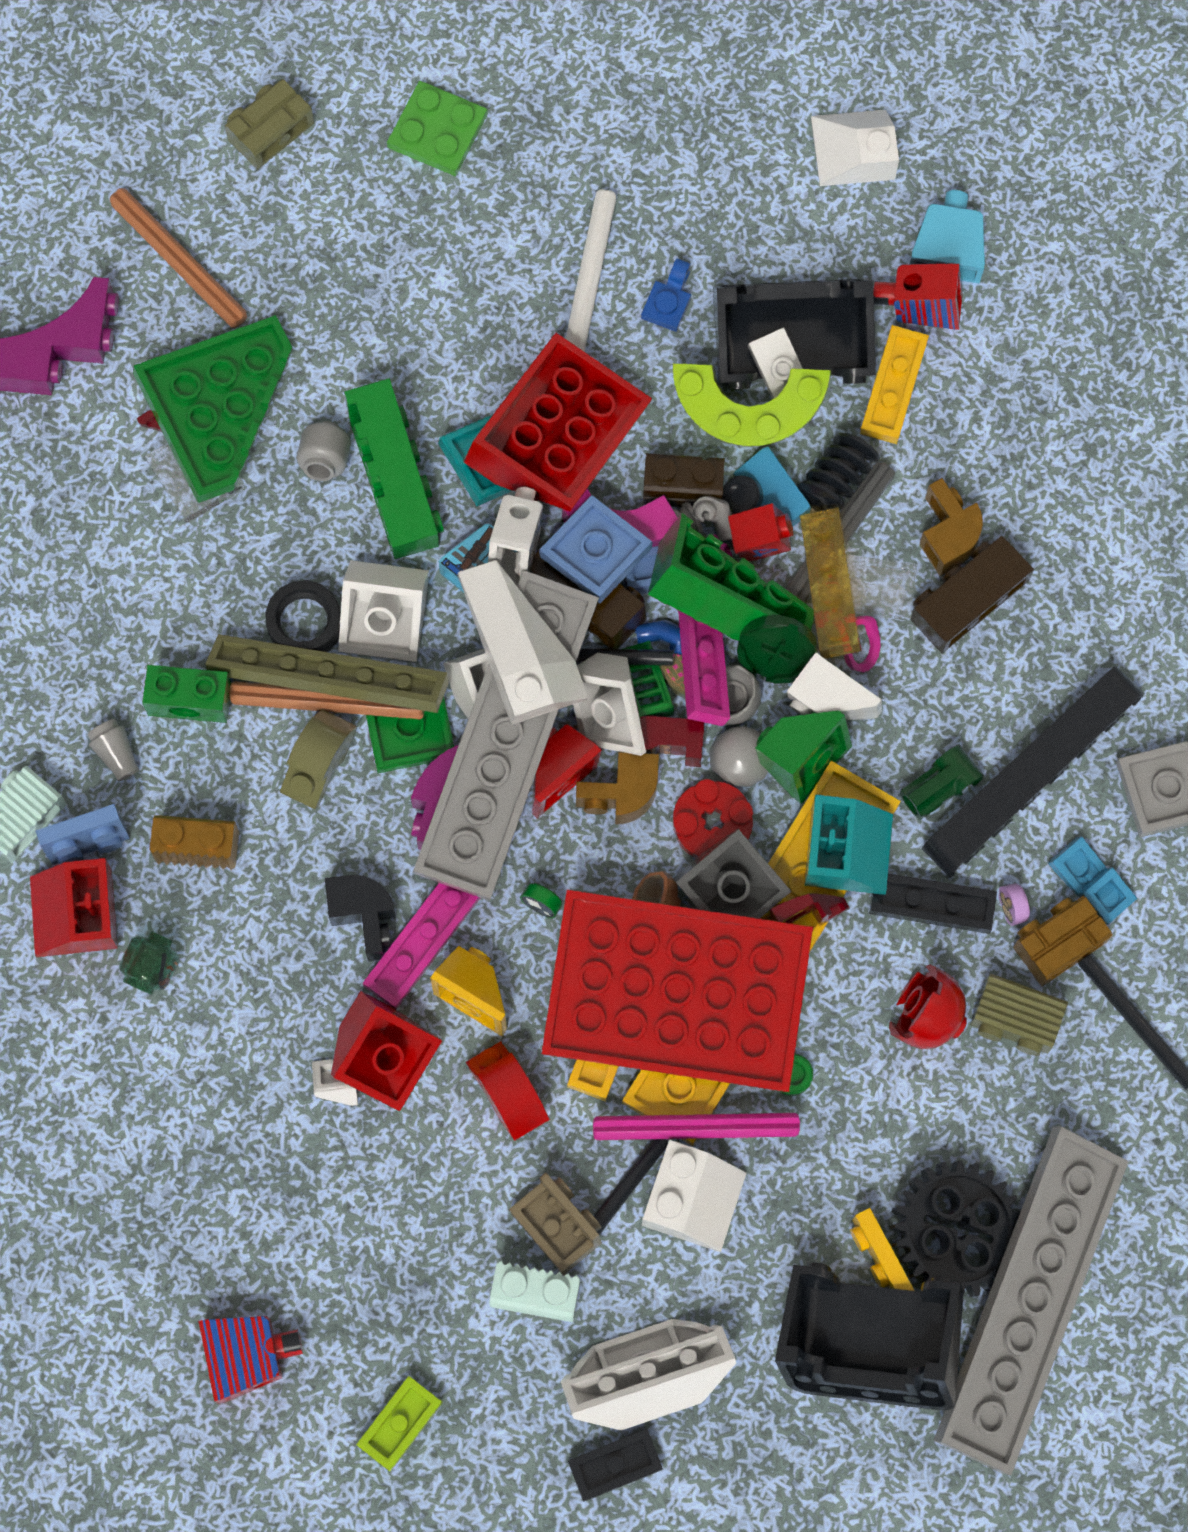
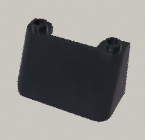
[713,279,876,389]
[775,1262,964,1410]

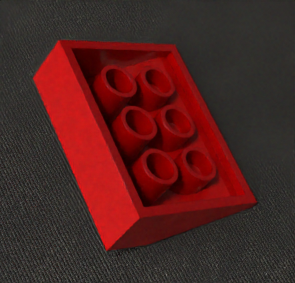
[464,333,652,512]

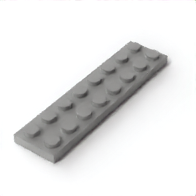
[413,570,599,901]
[933,1126,1129,1475]

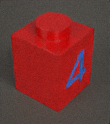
[728,503,793,562]

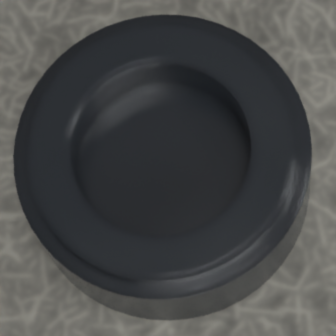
[722,475,763,514]

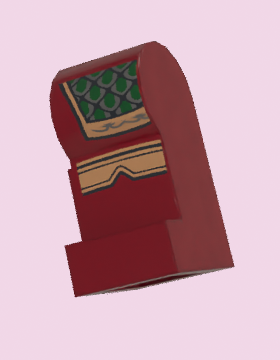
[640,716,704,767]

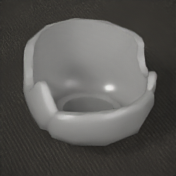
[725,665,761,725]
[709,726,768,787]

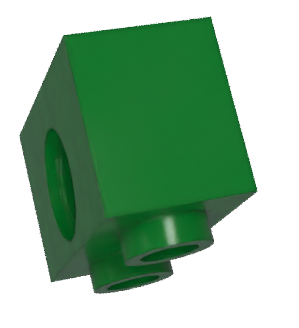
[142,665,231,723]

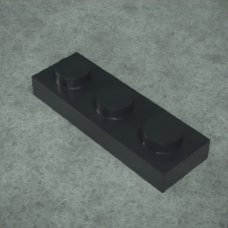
[869,873,997,934]

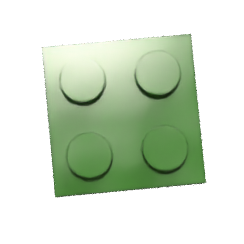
[387,80,488,177]

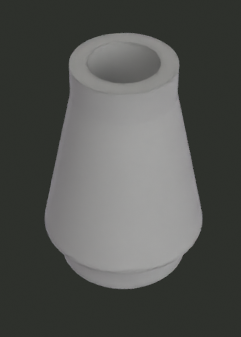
[87,719,139,782]

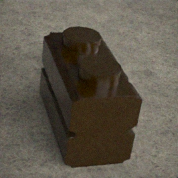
[643,453,725,507]

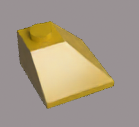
[430,946,507,1037]

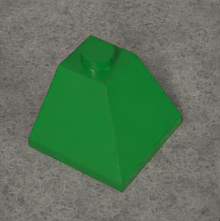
[755,710,852,804]

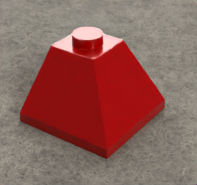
[532,724,602,819]
[331,991,442,1111]

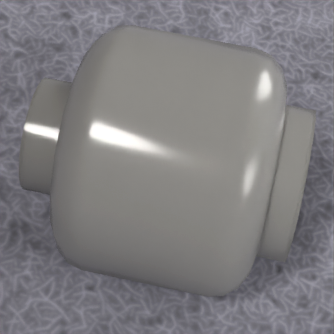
[296,421,351,481]

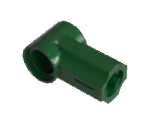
[899,744,985,820]

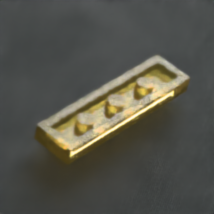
[800,507,862,659]

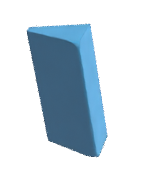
[733,446,811,526]

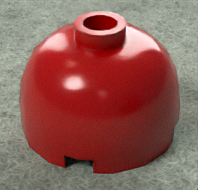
[889,964,967,1049]

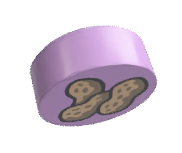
[999,883,1030,926]

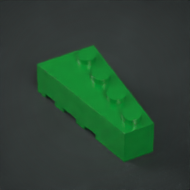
[344,378,444,560]
[648,513,815,641]

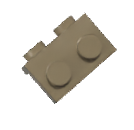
[509,1172,602,1276]

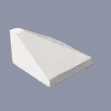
[312,1059,358,1106]

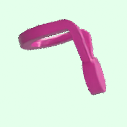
[815,612,881,673]

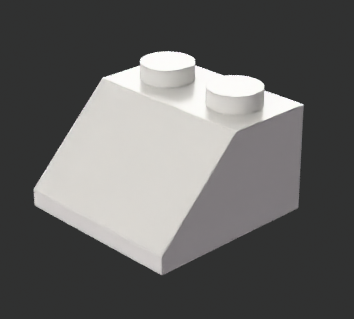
[338,560,429,662]
[642,1140,746,1252]

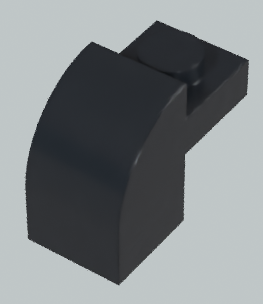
[325,875,396,962]

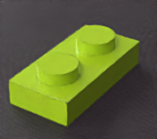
[356,1376,443,1472]

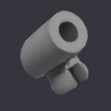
[693,495,732,541]

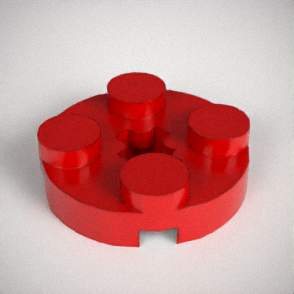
[673,779,753,858]

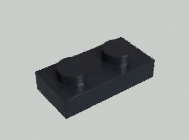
[568,1429,663,1502]

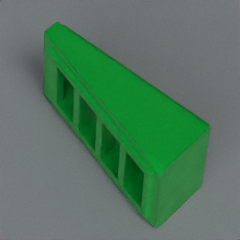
[622,641,674,717]

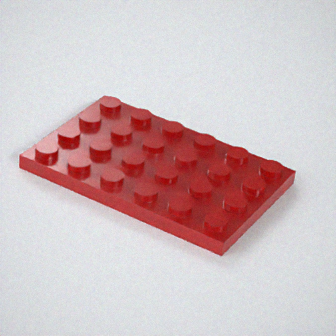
[541,890,813,1092]

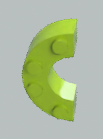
[673,363,831,446]

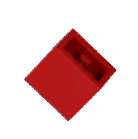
[30,858,118,957]

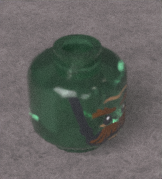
[119,931,180,995]

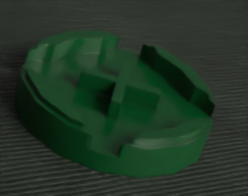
[737,615,818,684]

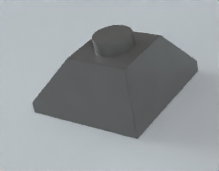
[674,829,792,919]

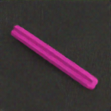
[593,1113,800,1140]

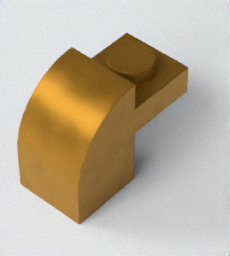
[919,478,983,576]
[576,752,659,824]

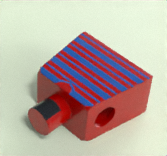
[873,264,963,330]
[198,1316,303,1404]

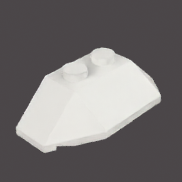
[561,1319,736,1430]

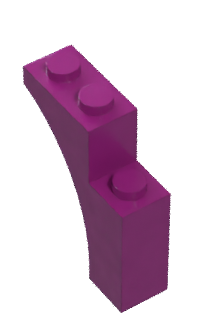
[0,277,119,395]

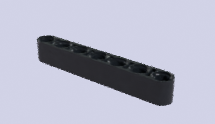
[921,666,1145,878]

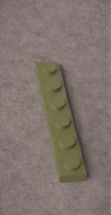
[205,634,449,713]

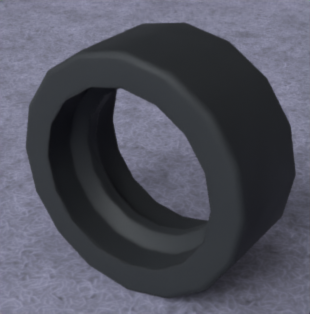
[265,580,341,652]

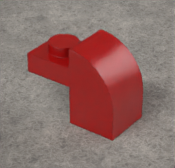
[466,1041,550,1141]

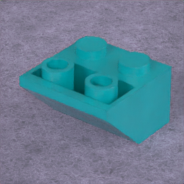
[804,795,893,895]

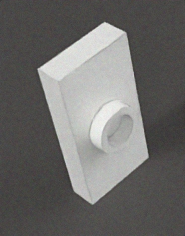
[748,328,803,399]

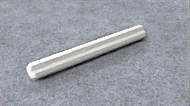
[565,189,616,352]

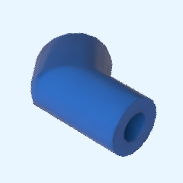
[635,620,682,655]

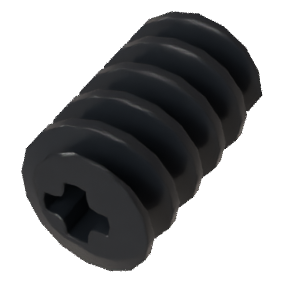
[798,433,880,519]

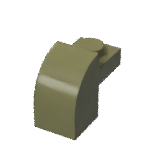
[280,709,358,809]

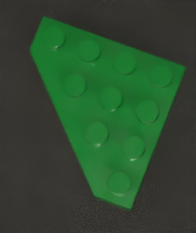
[133,315,292,503]

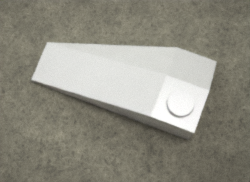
[458,560,588,725]

